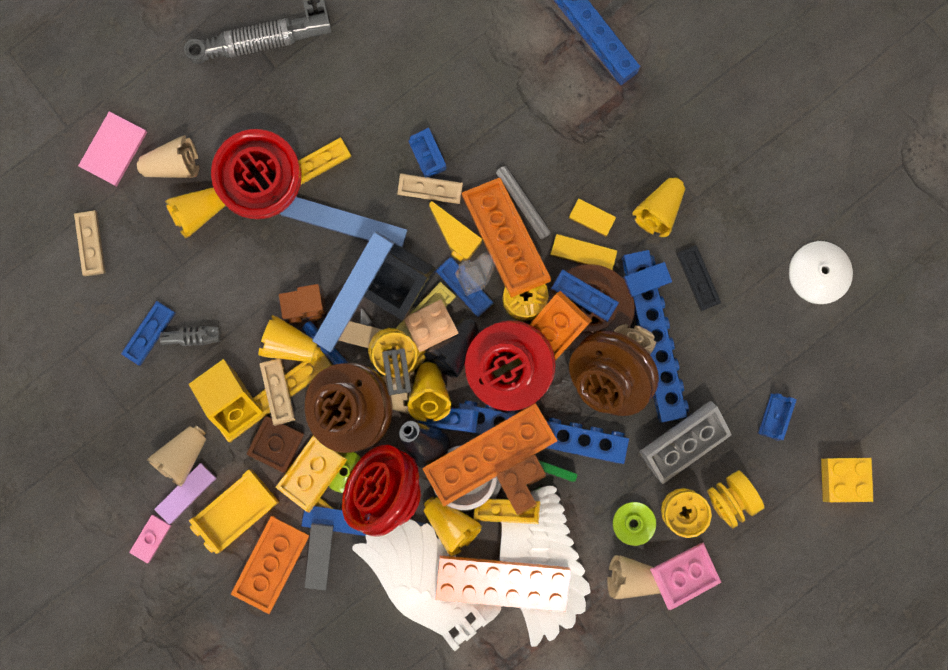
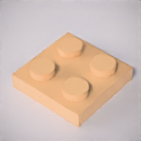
[404,300,459,352]

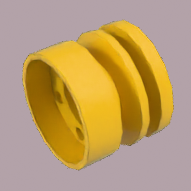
[502,284,549,322]
[368,328,417,378]
[707,470,764,528]
[661,488,712,538]

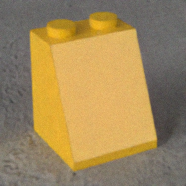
[189,359,263,438]

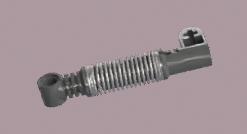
[184,0,332,64]

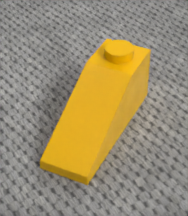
[429,201,482,262]

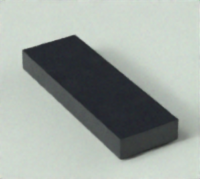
[676,245,721,311]

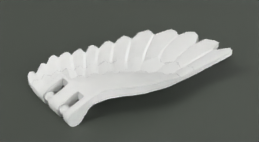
[500,485,590,647]
[352,519,501,651]

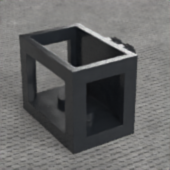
[364,235,437,321]

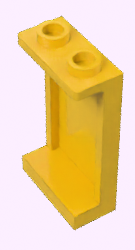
[189,469,279,554]

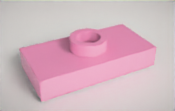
[129,515,172,563]

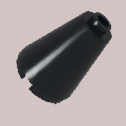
[424,318,479,378]
[399,421,450,468]

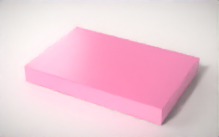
[78,112,147,187]
[650,543,721,610]

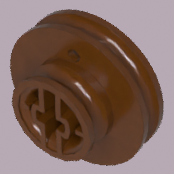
[547,264,634,350]
[569,331,659,416]
[305,363,392,453]

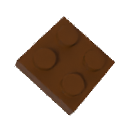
[246,416,305,473]

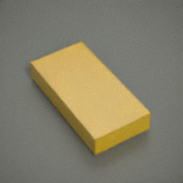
[569,198,616,237]

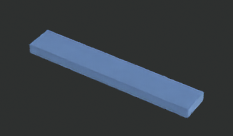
[280,197,408,247]
[313,231,394,352]

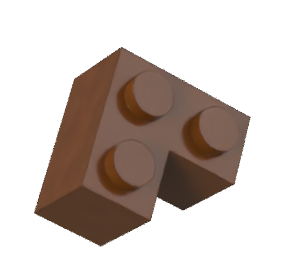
[279,284,327,324]
[496,455,546,516]

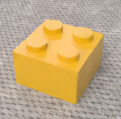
[821,458,873,502]

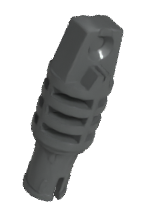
[160,326,221,347]

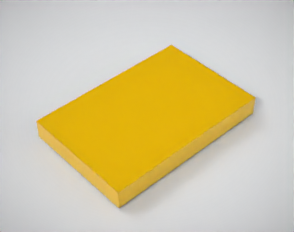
[275,435,347,513]

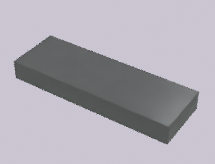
[305,523,334,590]

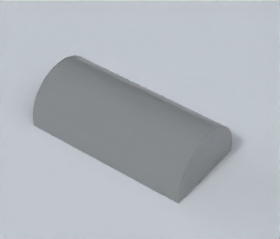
[640,401,732,484]

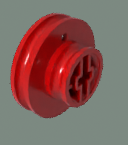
[211,129,302,219]
[465,320,556,411]
[342,445,421,537]

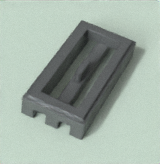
[382,349,411,396]

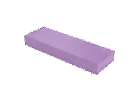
[154,463,217,525]

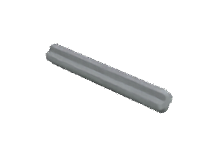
[496,166,550,239]

